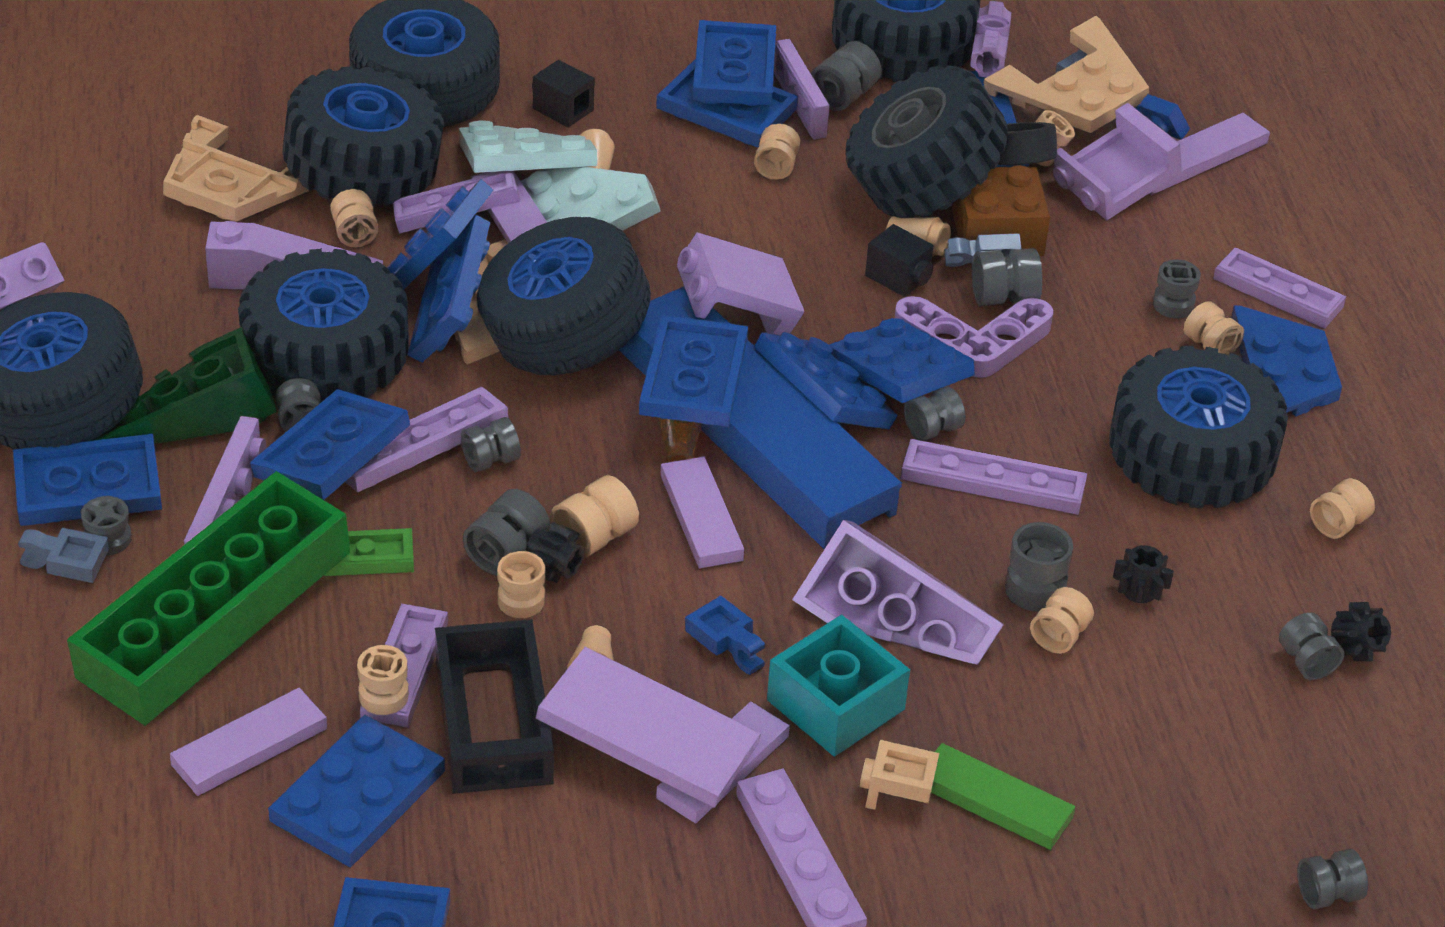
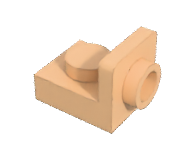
[859,740,939,810]

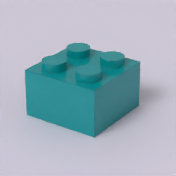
[767,614,910,757]

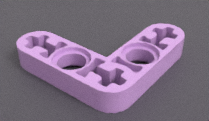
[895,296,1053,378]

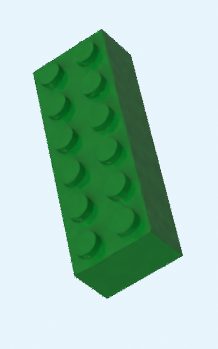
[67,471,350,726]

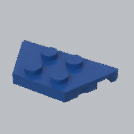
[1231,305,1342,417]

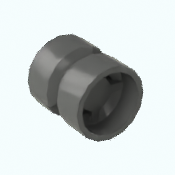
[811,41,882,111]
[972,248,1042,306]
[462,489,550,576]
[1005,522,1074,611]

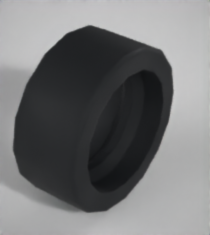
[998,122,1057,165]

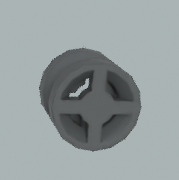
[275,378,321,432]
[81,496,132,555]

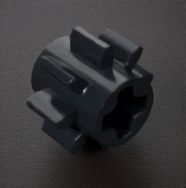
[526,522,585,583]
[1113,545,1174,603]
[1331,602,1391,661]

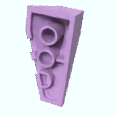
[205,221,383,289]
[792,520,1004,665]

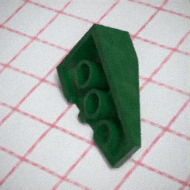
[91,327,277,444]

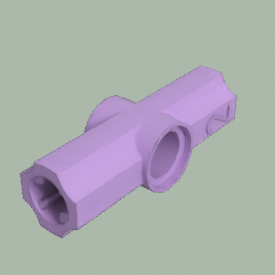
[970,1,1011,77]

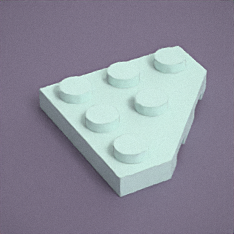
[459,121,597,173]
[521,167,661,231]

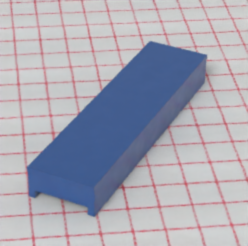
[619,287,902,549]

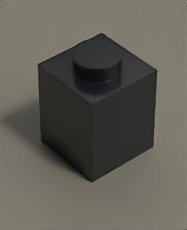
[532,60,595,128]
[865,224,934,297]

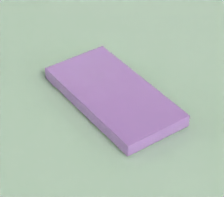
[536,647,761,808]

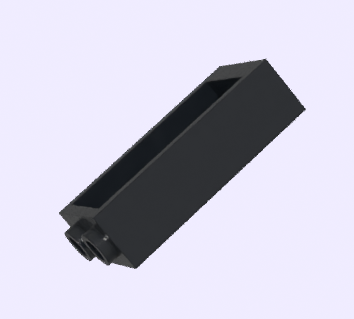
[435,619,554,794]

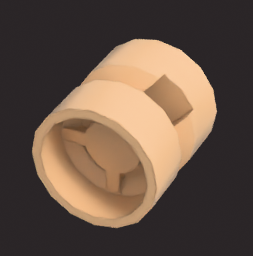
[550,475,639,558]

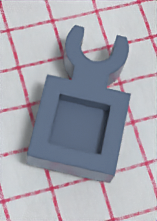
[944,234,1021,267]

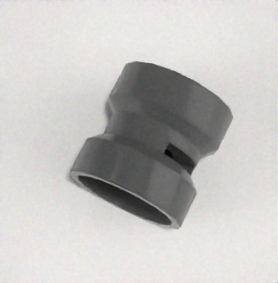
[1153,259,1201,319]
[904,386,966,441]
[461,417,521,473]
[1279,612,1344,680]
[1297,849,1368,909]

